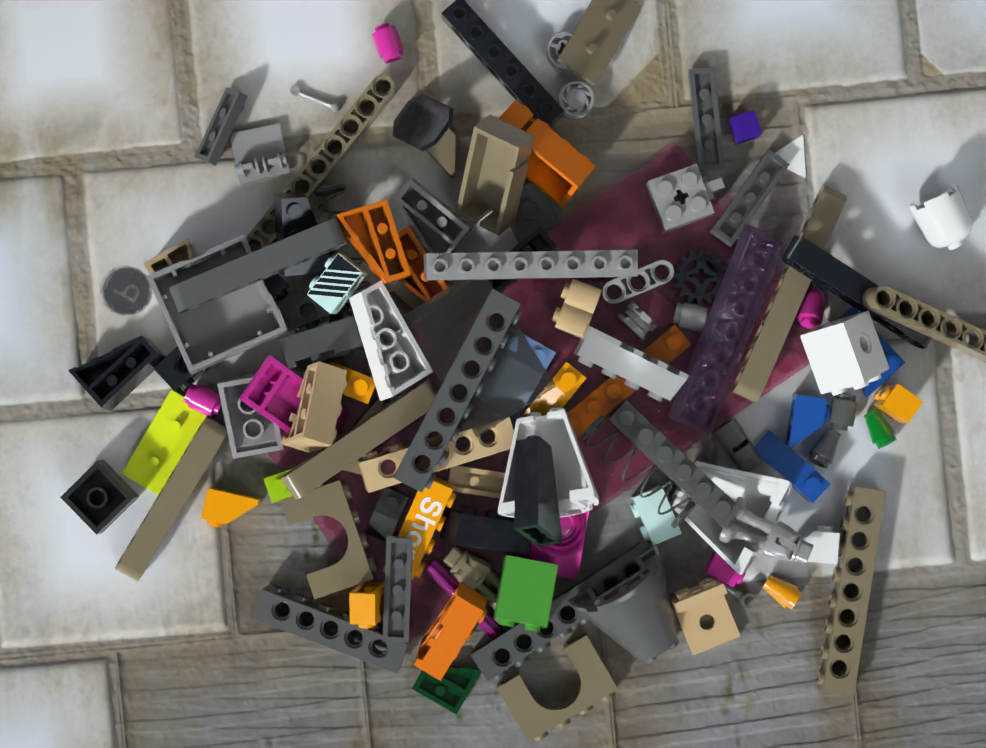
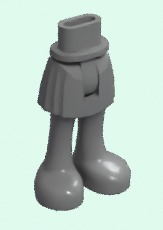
[719,496,814,564]

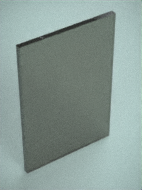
[403,279,556,437]

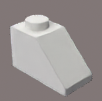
[790,525,840,564]

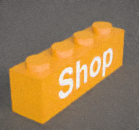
[383,477,457,581]

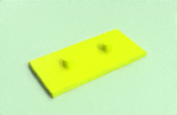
[121,389,206,495]

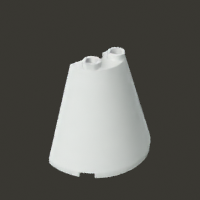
[498,407,599,518]
[672,461,792,575]

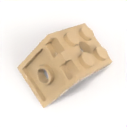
[670,577,741,656]

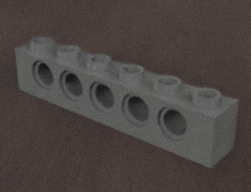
[252,584,411,673]

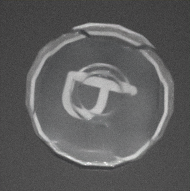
[100,265,152,316]

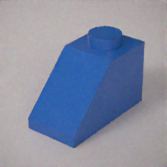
[785,394,830,446]

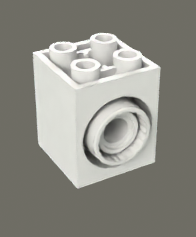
[800,310,889,396]

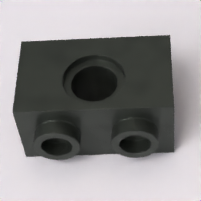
[277,290,337,333]

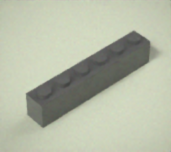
[609,401,742,530]

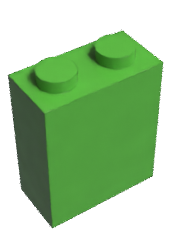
[493,555,558,632]

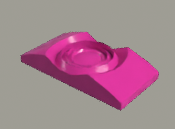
[239,355,349,452]
[528,477,594,580]

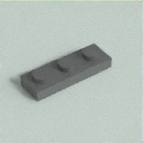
[195,87,248,166]

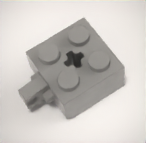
[645,164,725,233]

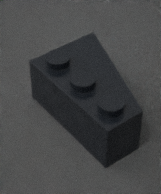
[440,507,531,555]

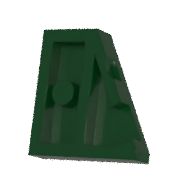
[412,666,481,715]

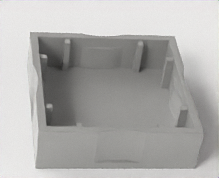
[147,234,287,375]

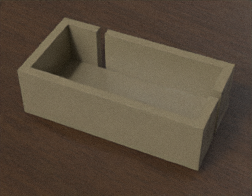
[455,115,535,236]

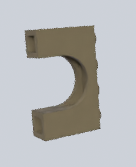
[281,479,378,600]
[497,632,618,742]

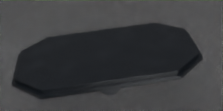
[393,94,453,151]

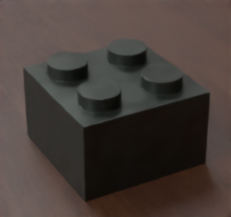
[60,460,140,535]

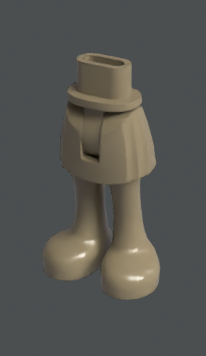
[442,545,501,623]

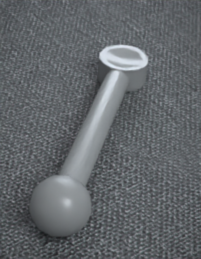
[290,85,340,112]

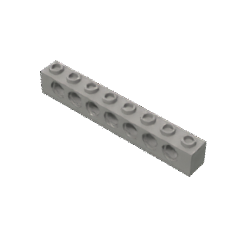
[424,250,638,281]

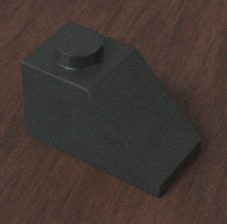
[365,487,410,542]

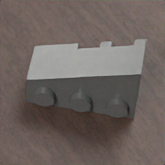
[279,313,364,372]

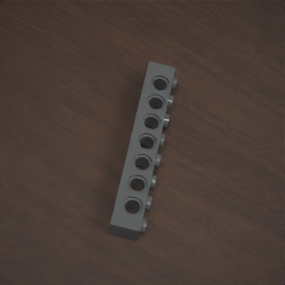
[394,289,522,493]
[471,540,649,681]

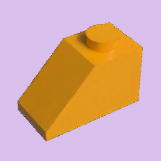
[330,361,376,404]
[201,487,262,528]

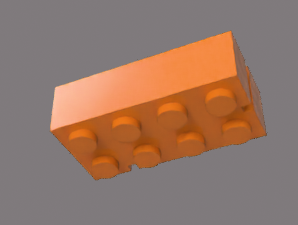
[498,100,596,208]

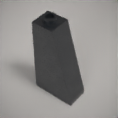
[514,435,562,547]

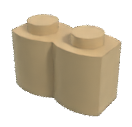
[551,279,602,338]

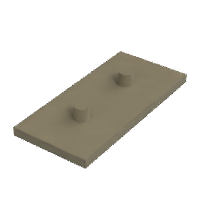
[557,0,641,86]

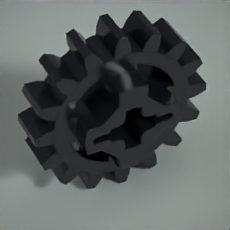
[672,249,729,305]

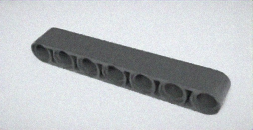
[169,218,347,313]

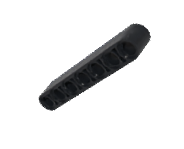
[781,235,932,349]

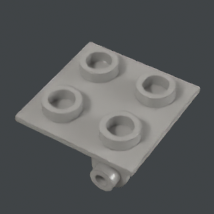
[230,123,290,184]

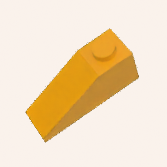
[520,362,586,418]

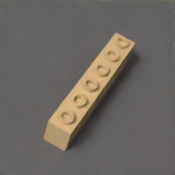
[357,412,514,493]

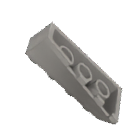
[574,325,689,402]

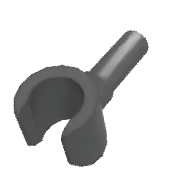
[723,582,756,608]

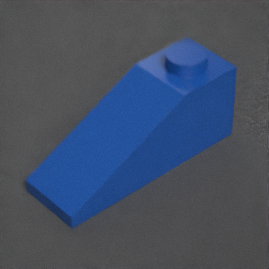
[754,431,830,503]

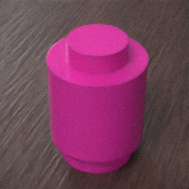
[372,23,404,64]
[796,288,826,329]
[183,384,222,418]

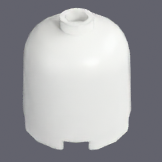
[909,184,973,250]

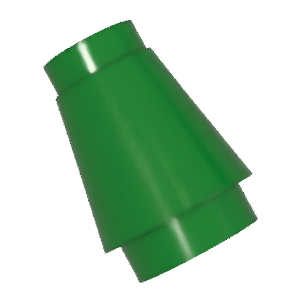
[864,409,897,449]

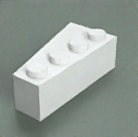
[349,280,433,401]

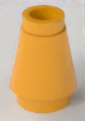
[762,575,803,610]

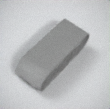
[601,260,674,305]

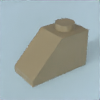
[425,124,456,179]

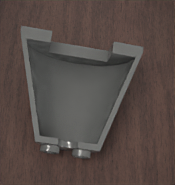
[568,545,679,663]

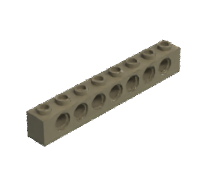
[816,486,886,697]

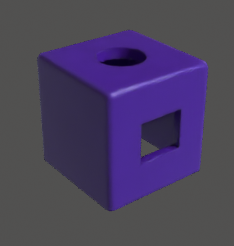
[728,110,762,145]

